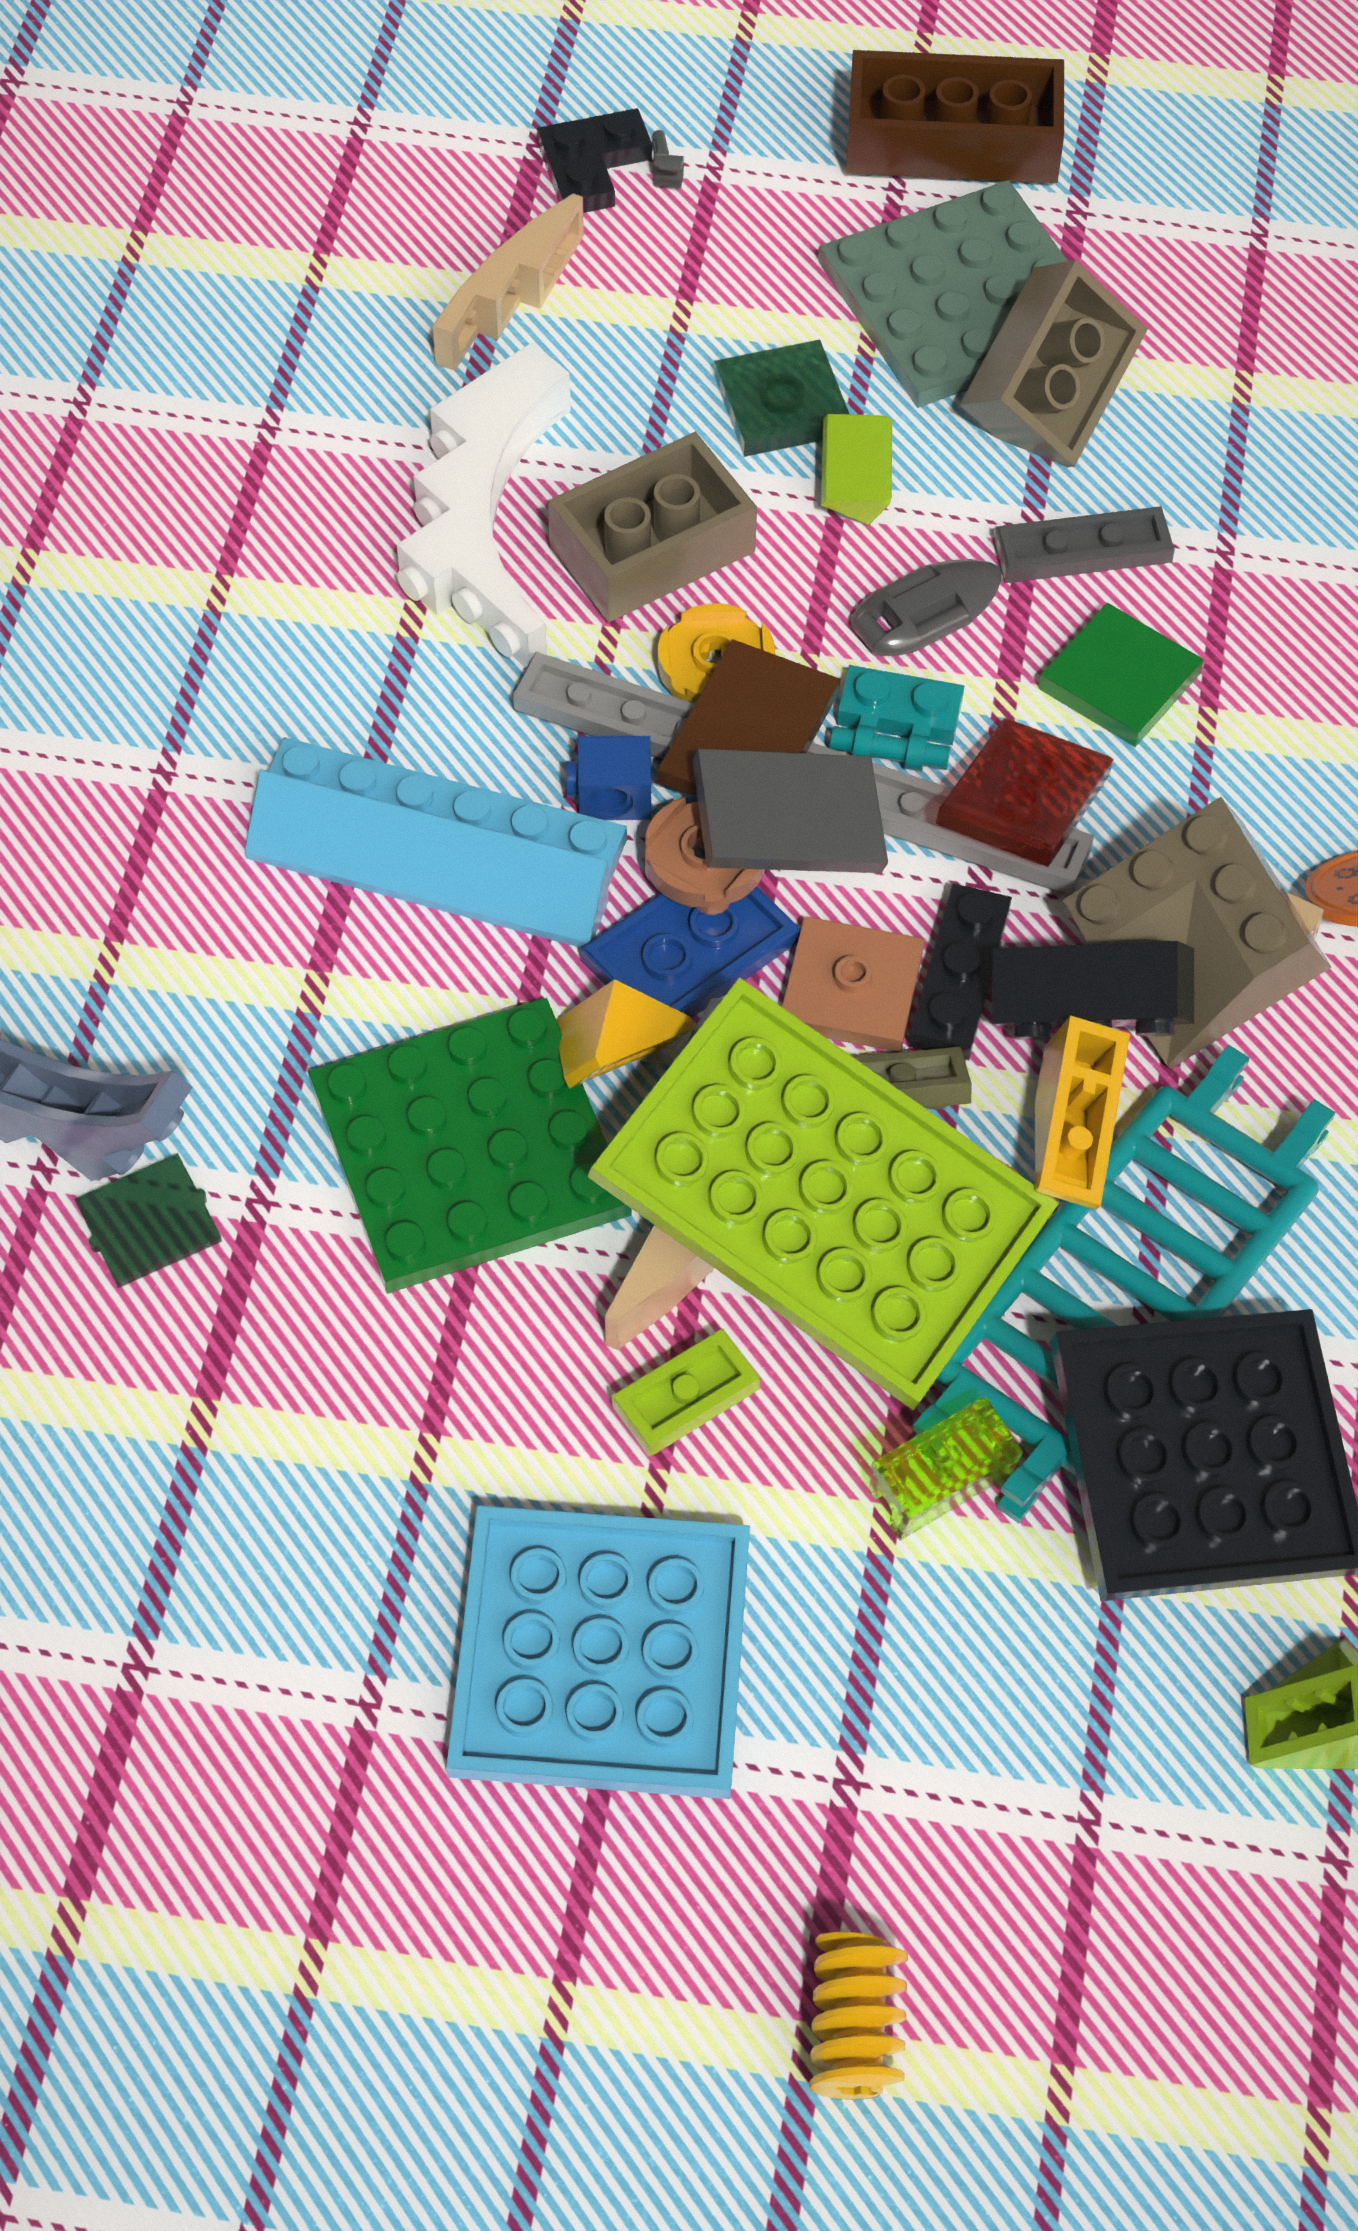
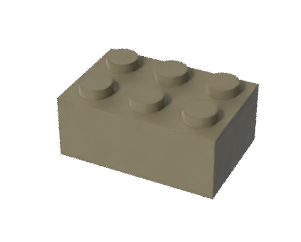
[548,431,757,622]

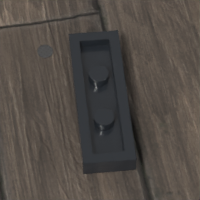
[908,883,1012,1061]

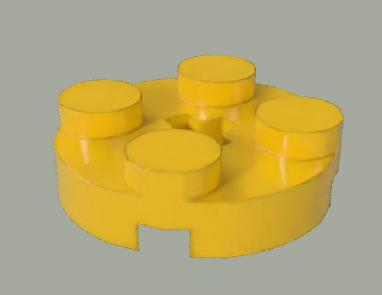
[658,603,775,704]

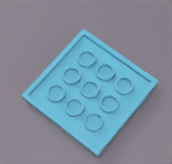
[446,1505,750,1799]

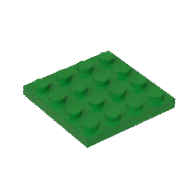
[308,998,632,1294]

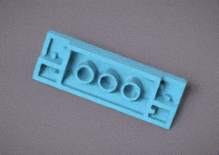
[245,737,627,948]

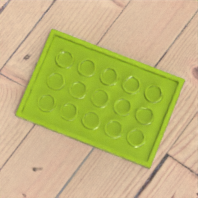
[588,977,1059,1410]

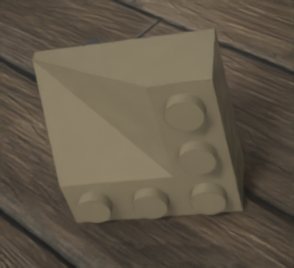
[1063,796,1331,1069]

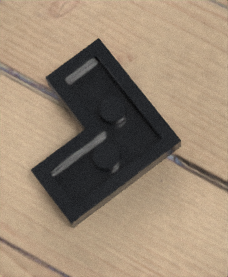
[537,108,652,213]

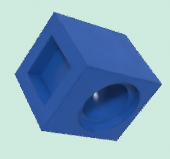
[566,736,652,820]

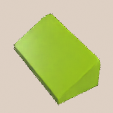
[821,414,893,525]

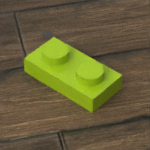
[612,1328,760,1458]

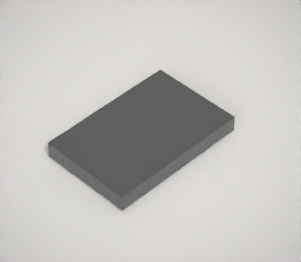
[692,749,888,873]

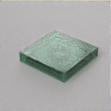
[714,339,849,457]

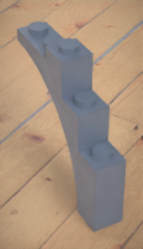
[0,1038,192,1181]

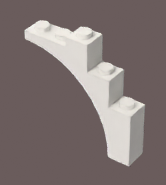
[397,342,571,669]

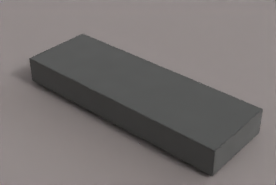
[993,506,1175,583]

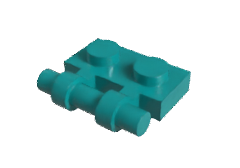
[830,665,965,772]

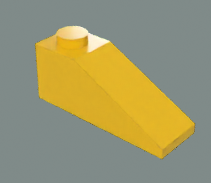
[1035,1015,1130,1210]

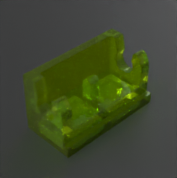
[870,1396,1023,1541]

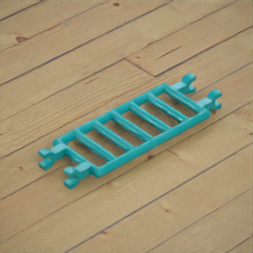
[910,1044,1336,1524]

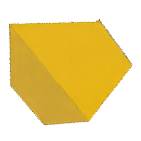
[556,979,696,1089]

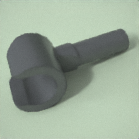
[652,130,684,188]

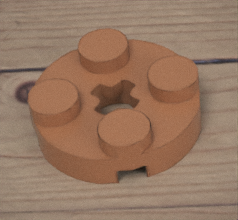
[645,797,765,915]

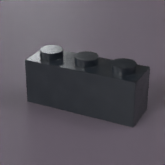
[992,941,1194,1040]

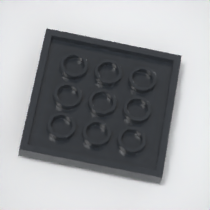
[1050,1309,1358,1601]

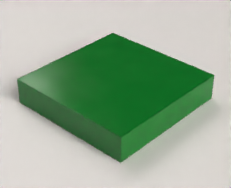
[1039,602,1204,747]

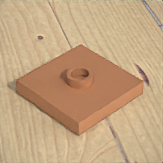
[782,916,925,1052]

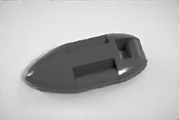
[851,559,1002,656]

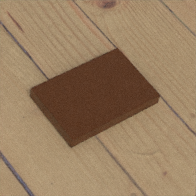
[658,639,841,797]

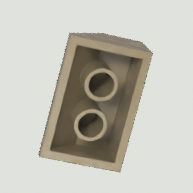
[960,260,1148,467]

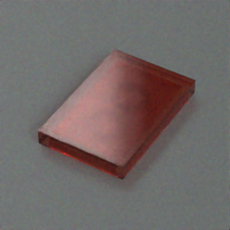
[936,718,1114,867]

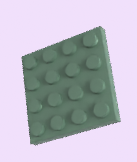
[818,180,1068,408]

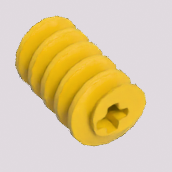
[809,1932,908,2100]

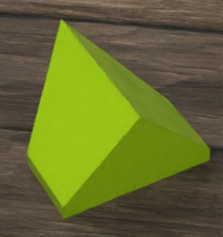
[1245,1637,1358,1769]

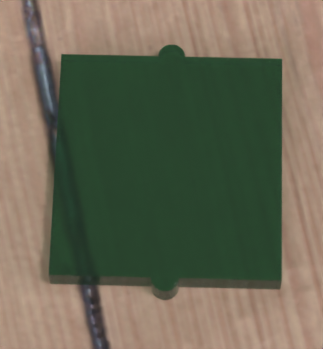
[74,1153,222,1288]

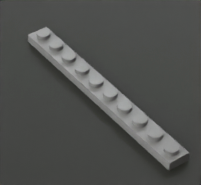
[513,652,1094,895]

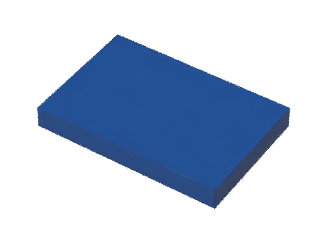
[580,886,801,1018]

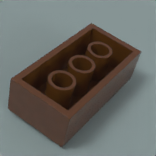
[846,50,1065,183]

